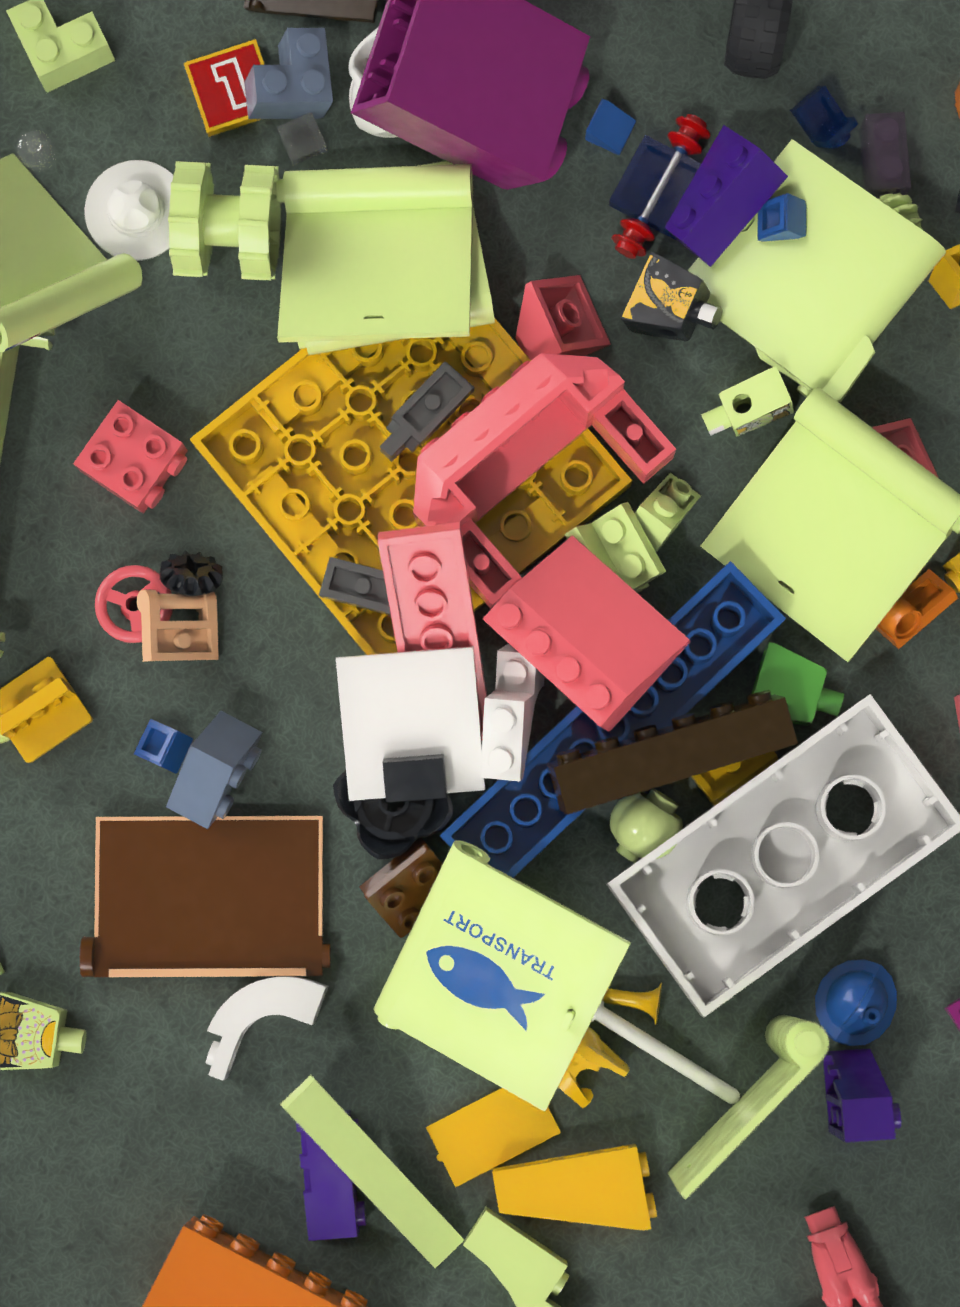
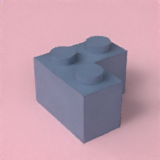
[244,28,333,119]
[166,711,263,829]

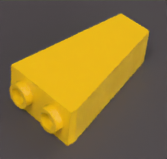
[492,1144,657,1230]

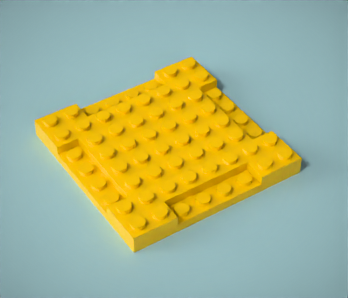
[190,317,632,655]

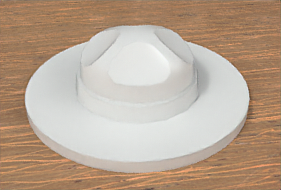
[85,160,173,261]

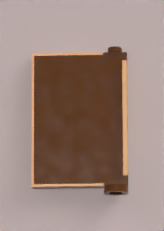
[80,816,331,977]

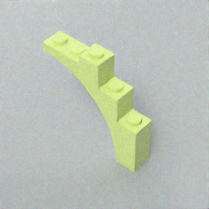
[463,1206,570,1307]

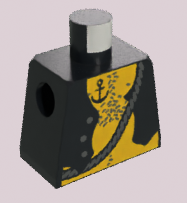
[621,252,722,341]

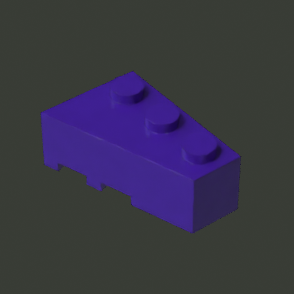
[665,125,788,267]
[823,1048,901,1143]
[296,1110,366,1241]

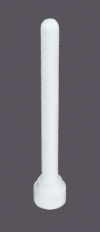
[569,1001,740,1104]

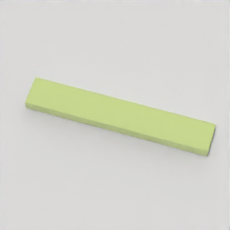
[280,1075,464,1269]

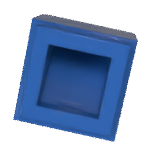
[585,98,636,156]
[757,193,806,242]
[134,719,193,773]

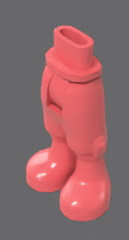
[805,1206,883,1307]

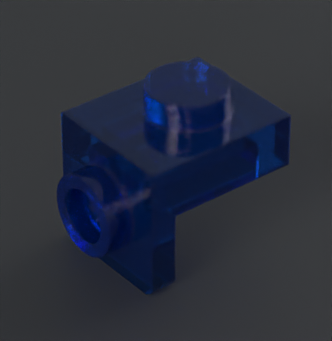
[790,86,859,149]

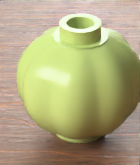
[610,788,683,863]

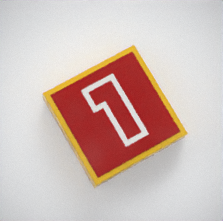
[184,39,265,137]

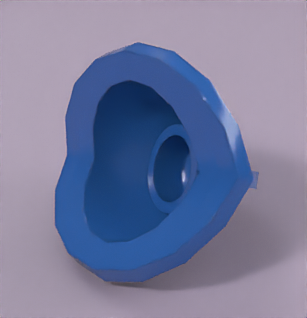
[815,959,897,1046]

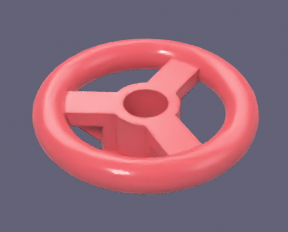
[95,565,173,643]

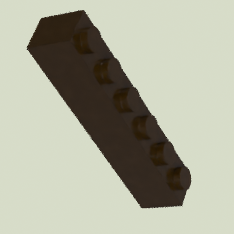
[547,690,798,815]

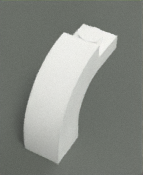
[206,976,328,1081]

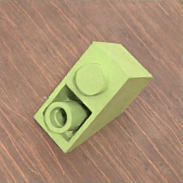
[634,473,701,553]

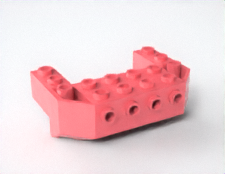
[413,353,676,609]

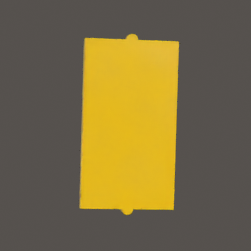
[426,1088,561,1187]

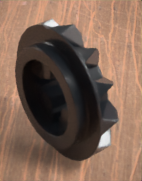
[160,551,223,596]

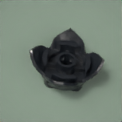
[333,770,453,860]

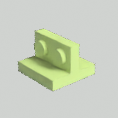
[564,502,666,593]

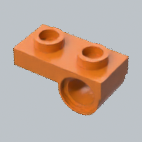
[876,569,958,649]

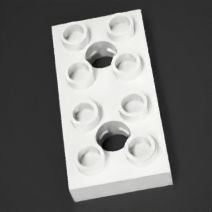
[606,694,960,1017]

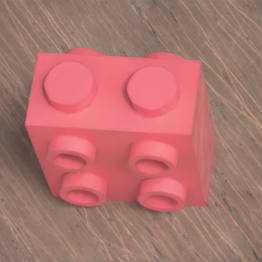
[73,400,188,514]

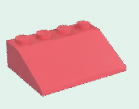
[483,535,691,732]

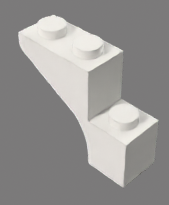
[481,644,545,782]

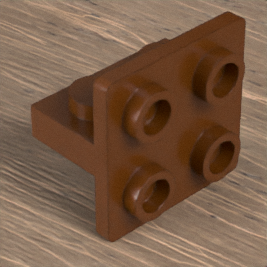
[359,837,443,938]

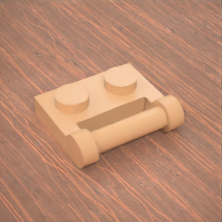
[137,590,219,661]

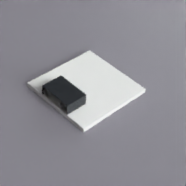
[336,647,485,802]

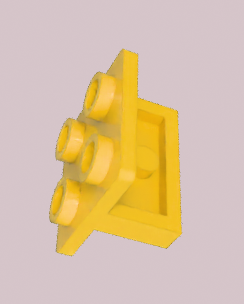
[0,657,93,763]

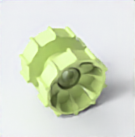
[168,161,281,281]

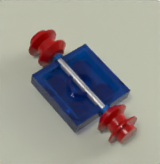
[609,114,710,259]

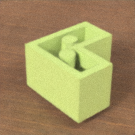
[6,0,116,93]

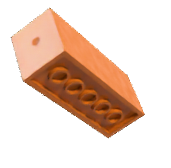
[142,1214,368,1307]

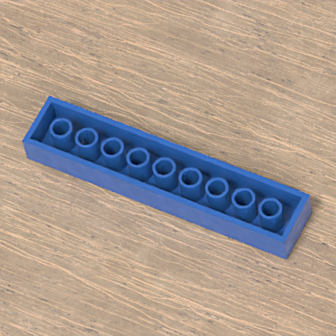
[440,561,786,878]

